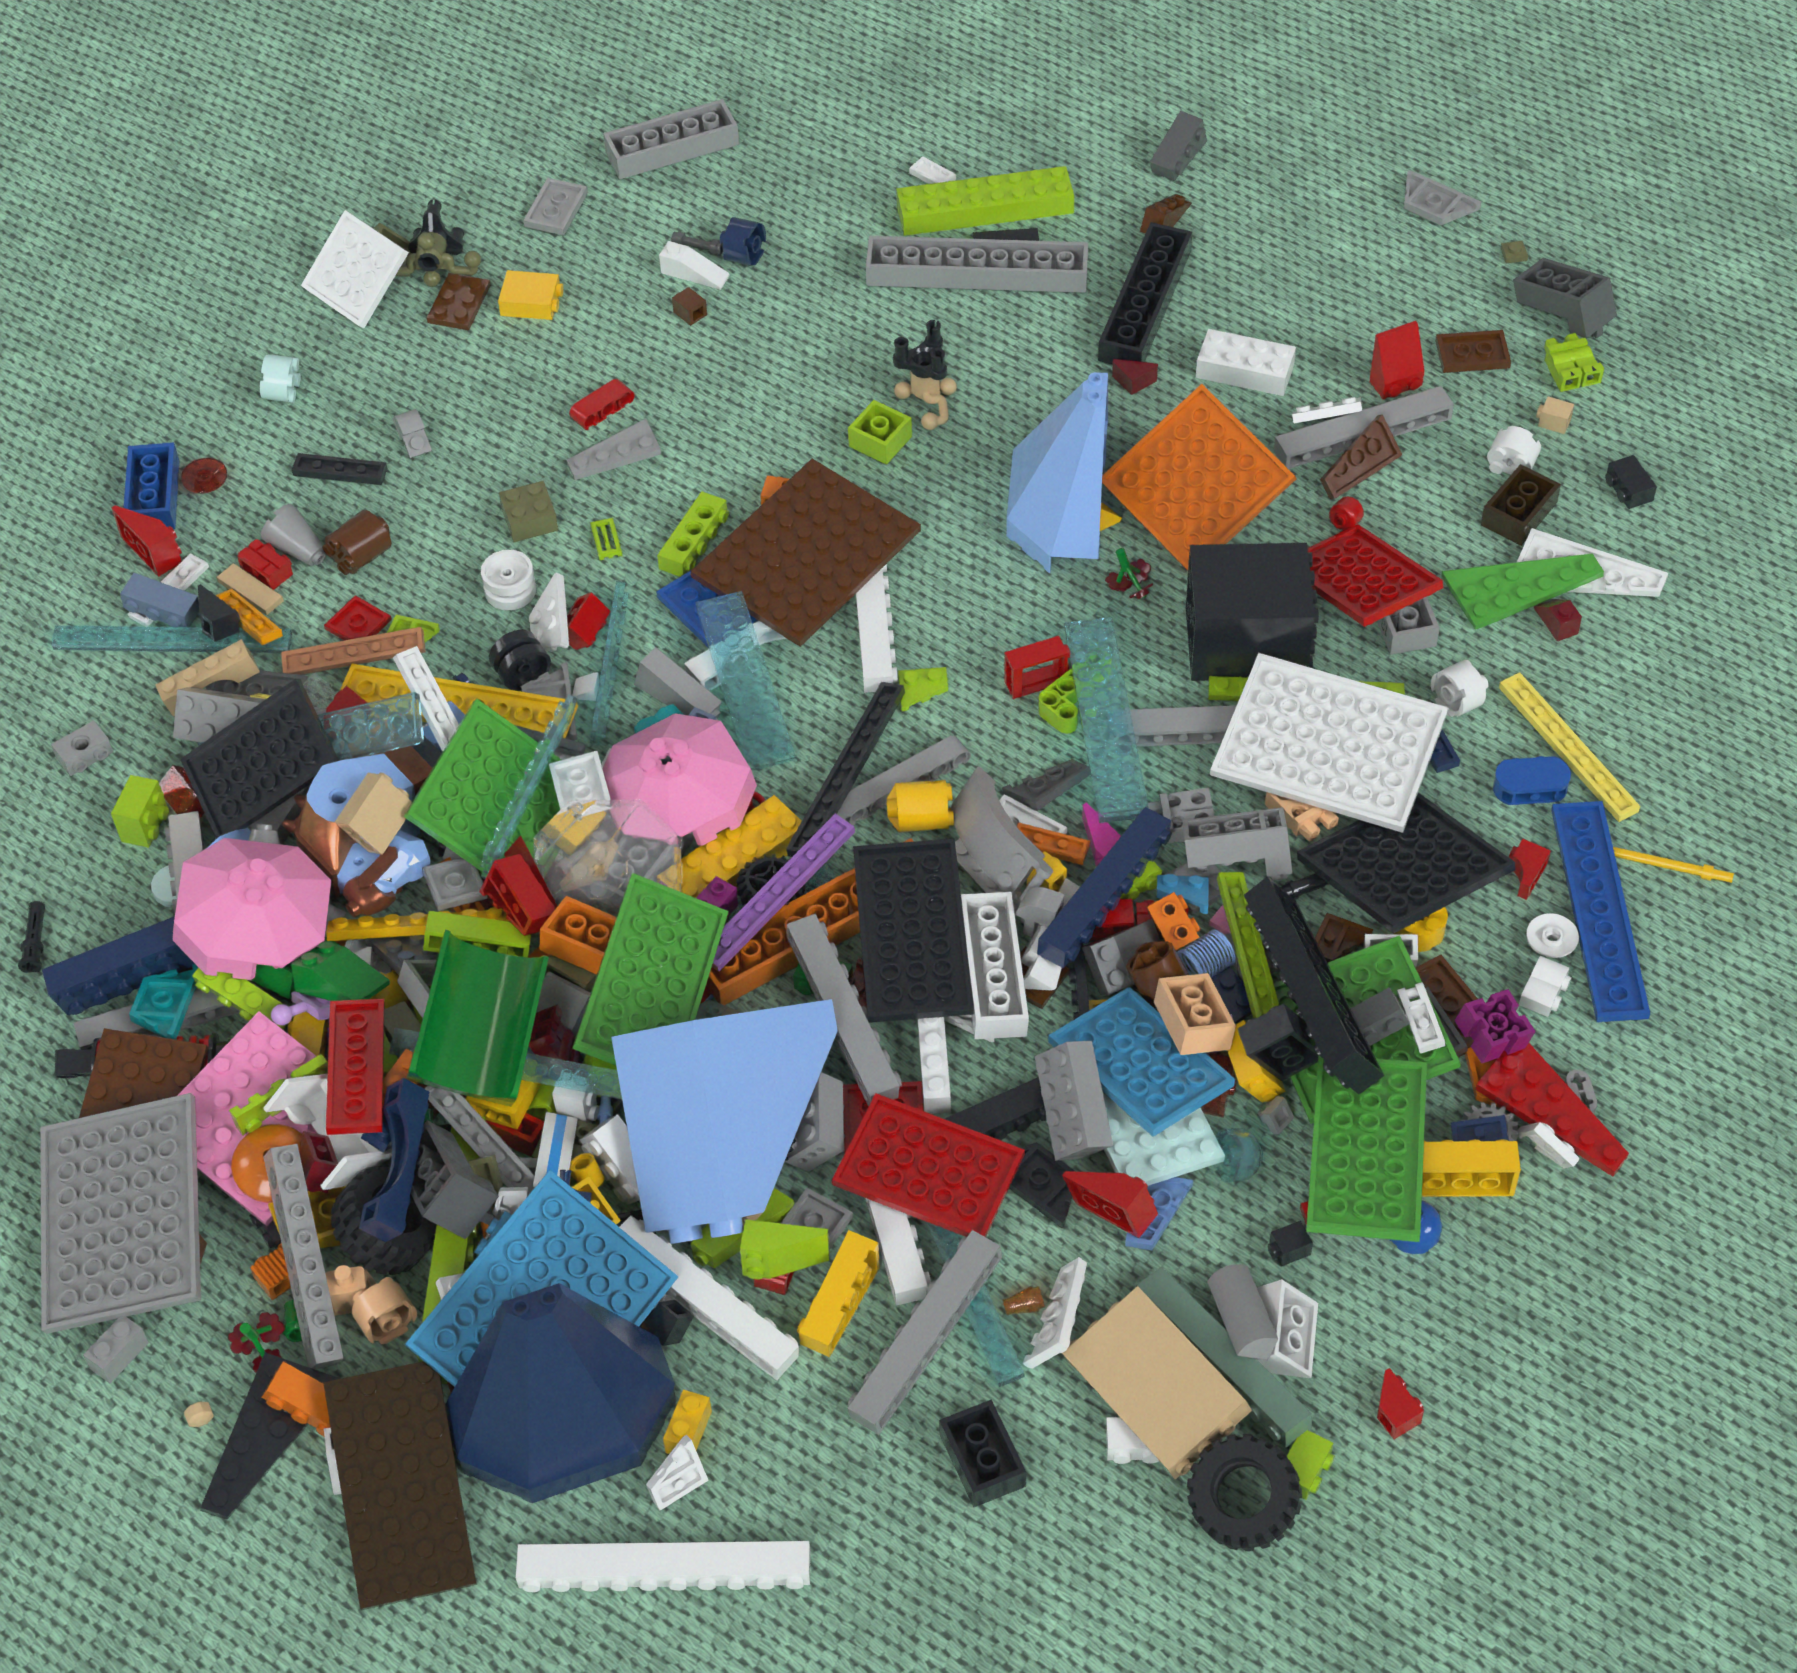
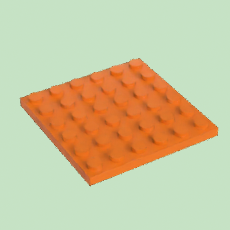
[1102,384,1296,571]

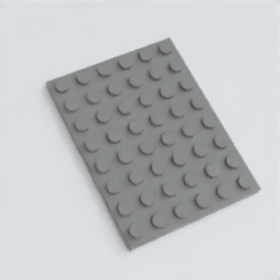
[40,1093,201,1334]

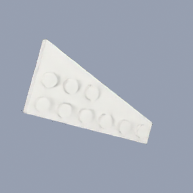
[1517,528,1668,597]

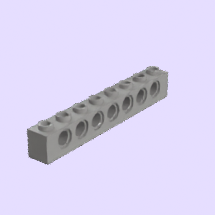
[263,1144,344,1369]

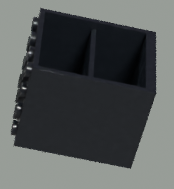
[1185,543,1319,681]

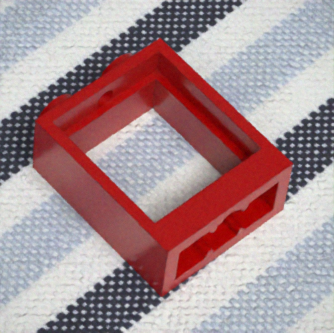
[1004,636,1071,699]

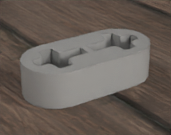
[1565,1070,1597,1114]

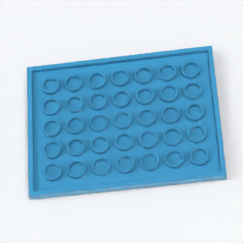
[404,1170,678,1387]

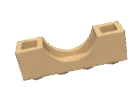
[155,639,260,716]

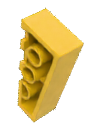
[797,1230,880,1357]

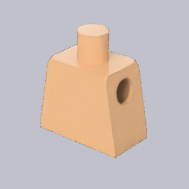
[325,1265,377,1316]

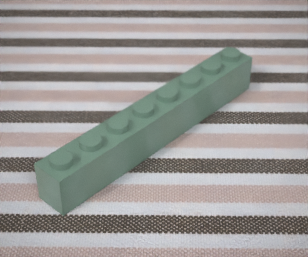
[1136,1267,1312,1448]

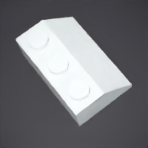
[1257,1279,1318,1378]

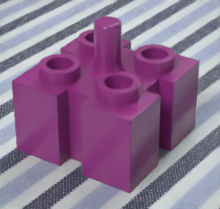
[1455,989,1536,1063]

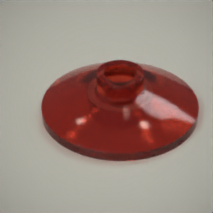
[181,458,227,494]

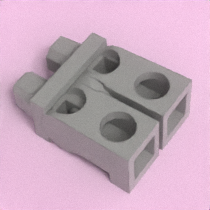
[1146,788,1214,844]

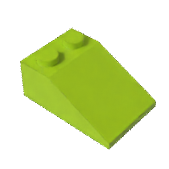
[740,1219,830,1279]

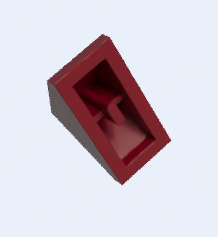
[1112,359,1158,395]

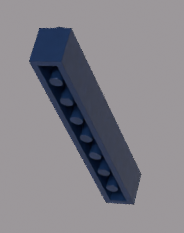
[1037,807,1172,968]

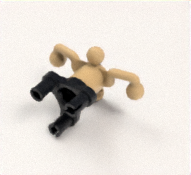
[893,320,957,430]

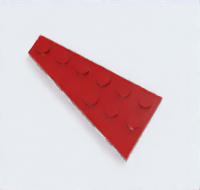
[1475,1043,1629,1177]

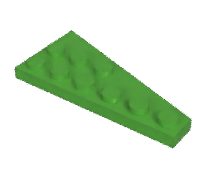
[1441,553,1604,630]

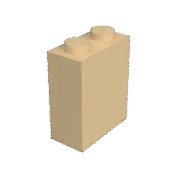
[335,772,412,855]

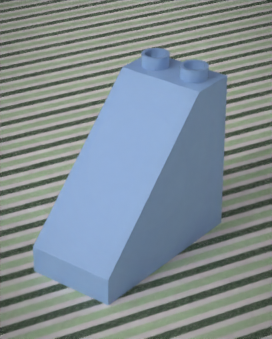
[611,999,838,1244]

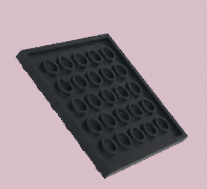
[1297,793,1515,934]

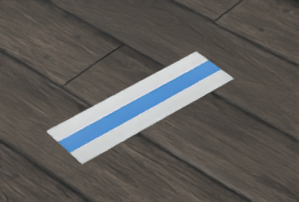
[533,1112,578,1187]

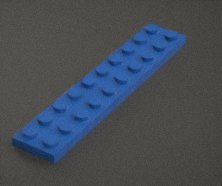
[1551,801,1650,1022]

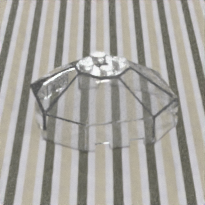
[534,799,682,917]

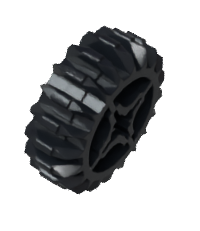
[737,854,806,905]

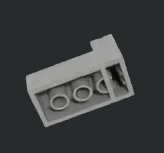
[1182,807,1293,880]

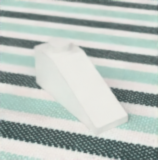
[659,241,730,290]

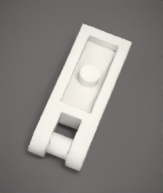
[1397,982,1446,1054]

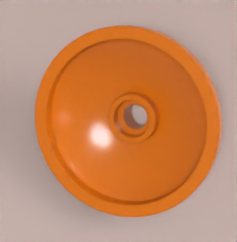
[231,1124,302,1203]

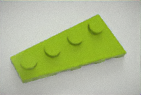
[229,1054,328,1136]

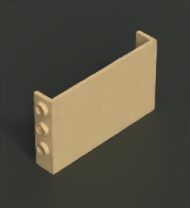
[1062,1286,1252,1479]

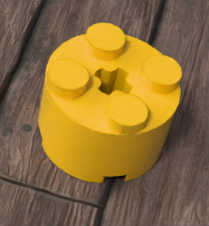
[1394,907,1448,952]

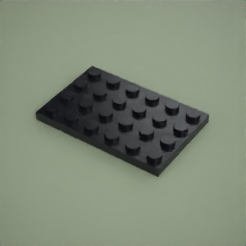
[180,679,339,839]

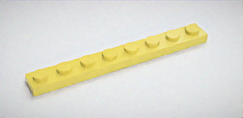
[1499,672,1640,822]

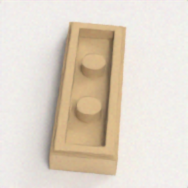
[216,563,284,615]

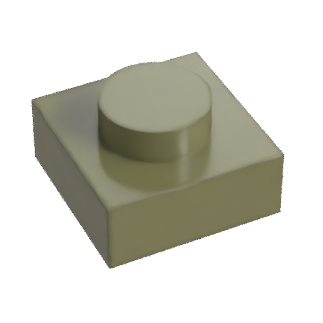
[1500,241,1528,264]

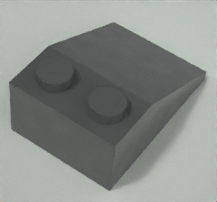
[1082,919,1161,995]

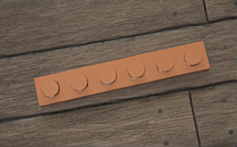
[281,627,426,675]

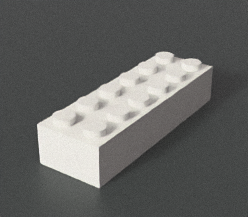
[961,892,1029,1039]

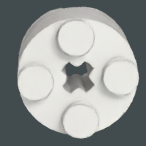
[1487,426,1541,474]
[1431,660,1488,717]

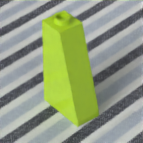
[691,1188,794,1268]

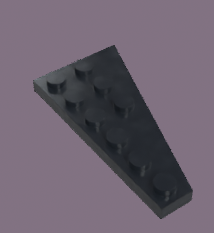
[200,1352,341,1520]

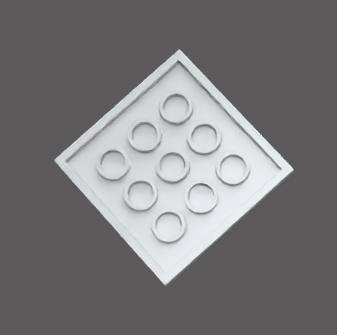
[301,210,409,328]

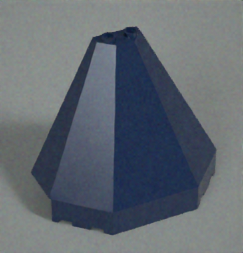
[445,1283,676,1503]

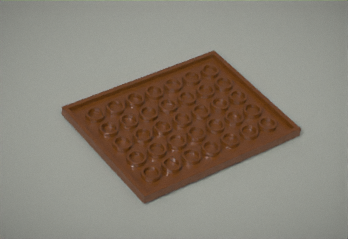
[690,458,921,647]

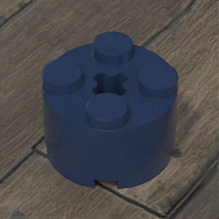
[720,217,766,265]

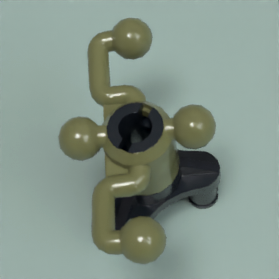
[395,199,481,287]

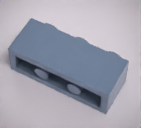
[120,573,199,631]

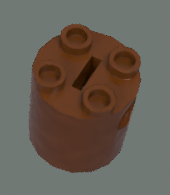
[322,509,392,576]
[1126,941,1189,1012]

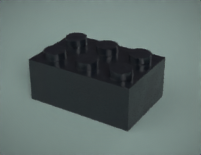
[1237,1004,1319,1081]
[939,1399,1026,1508]

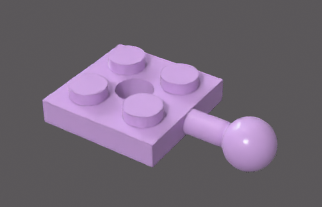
[271,992,330,1025]

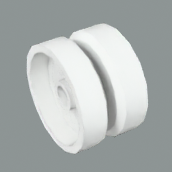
[481,550,536,610]

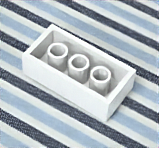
[1196,329,1296,396]

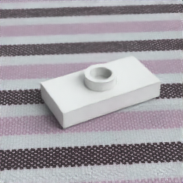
[909,157,956,184]

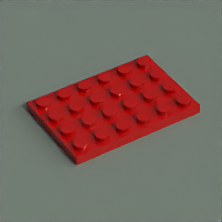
[1308,524,1443,627]
[832,1093,1025,1237]

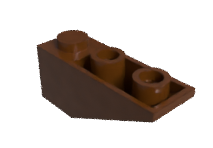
[1140,194,1192,234]

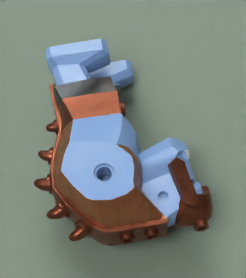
[282,701,465,917]

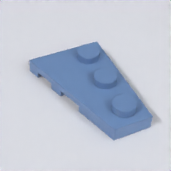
[1125,1177,1193,1251]

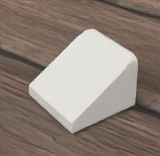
[572,672,600,701]

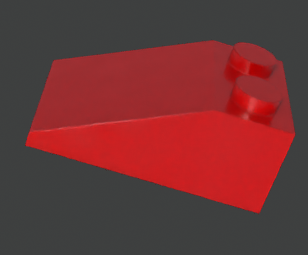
[1369,320,1425,399]
[111,505,182,577]
[1062,1171,1158,1238]

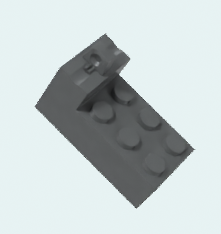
[1513,258,1617,339]
[410,1120,499,1239]

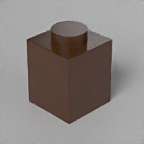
[672,287,707,326]

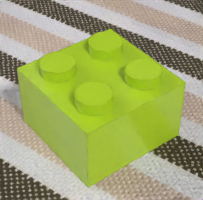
[848,400,912,465]
[111,775,169,848]

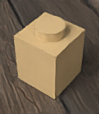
[1536,397,1574,434]

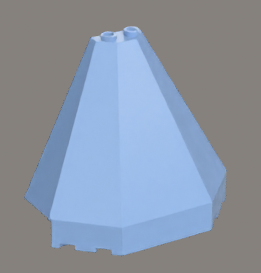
[1006,372,1108,573]

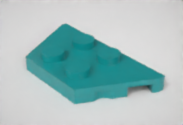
[129,964,198,1040]

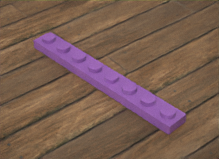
[712,813,855,972]

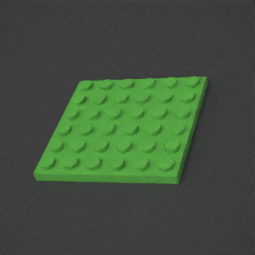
[404,699,563,879]
[1273,935,1461,1124]

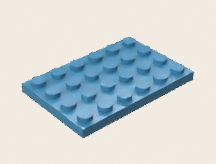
[1048,987,1235,1137]

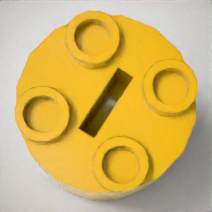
[886,780,954,832]

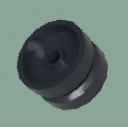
[488,629,551,691]

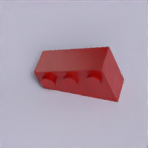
[479,854,556,936]

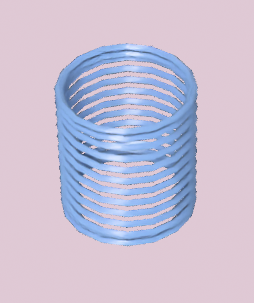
[1177,929,1236,978]

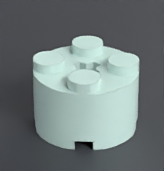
[260,355,301,403]

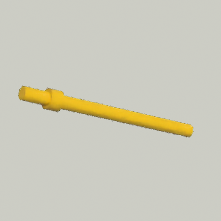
[1613,847,1734,883]

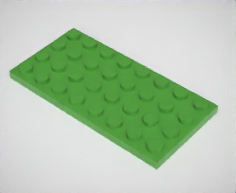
[572,873,729,1065]
[1306,1056,1427,1242]

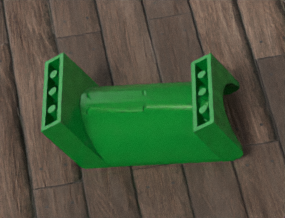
[406,930,549,1107]

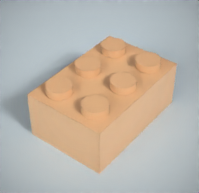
[1154,973,1236,1055]

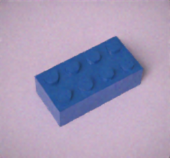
[123,442,180,529]

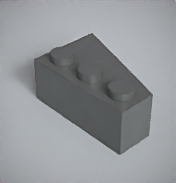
[1150,111,1207,181]

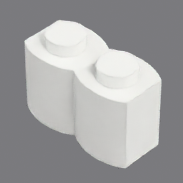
[1519,956,1572,1017]

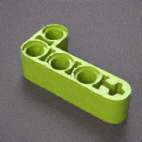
[1038,649,1112,734]

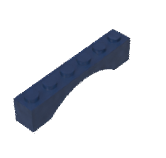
[359,1078,430,1242]

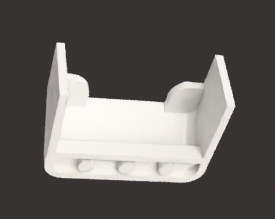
[263,1074,392,1190]

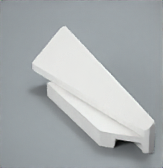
[1021,878,1080,990]

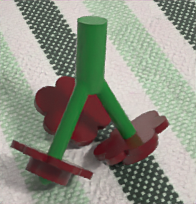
[1105,548,1153,599]
[228,1312,285,1373]

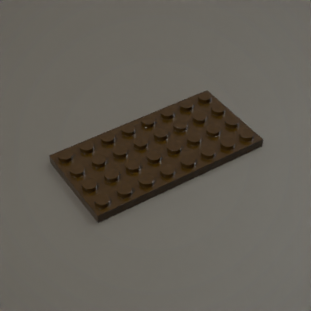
[323,1361,477,1610]

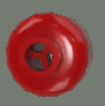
[1329,496,1364,531]

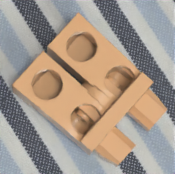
[1265,792,1339,842]

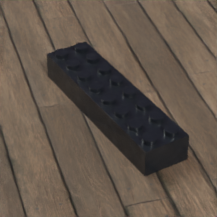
[1098,222,1193,364]

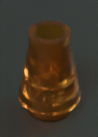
[1003,1285,1045,1316]

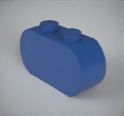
[1493,756,1571,805]

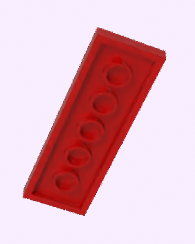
[326,999,385,1135]

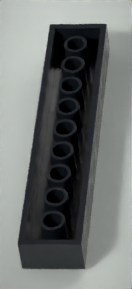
[1244,876,1384,1094]

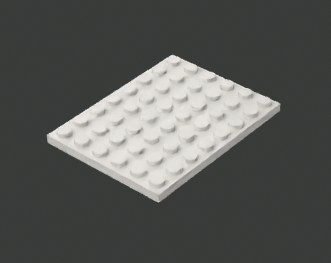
[1210,653,1448,833]

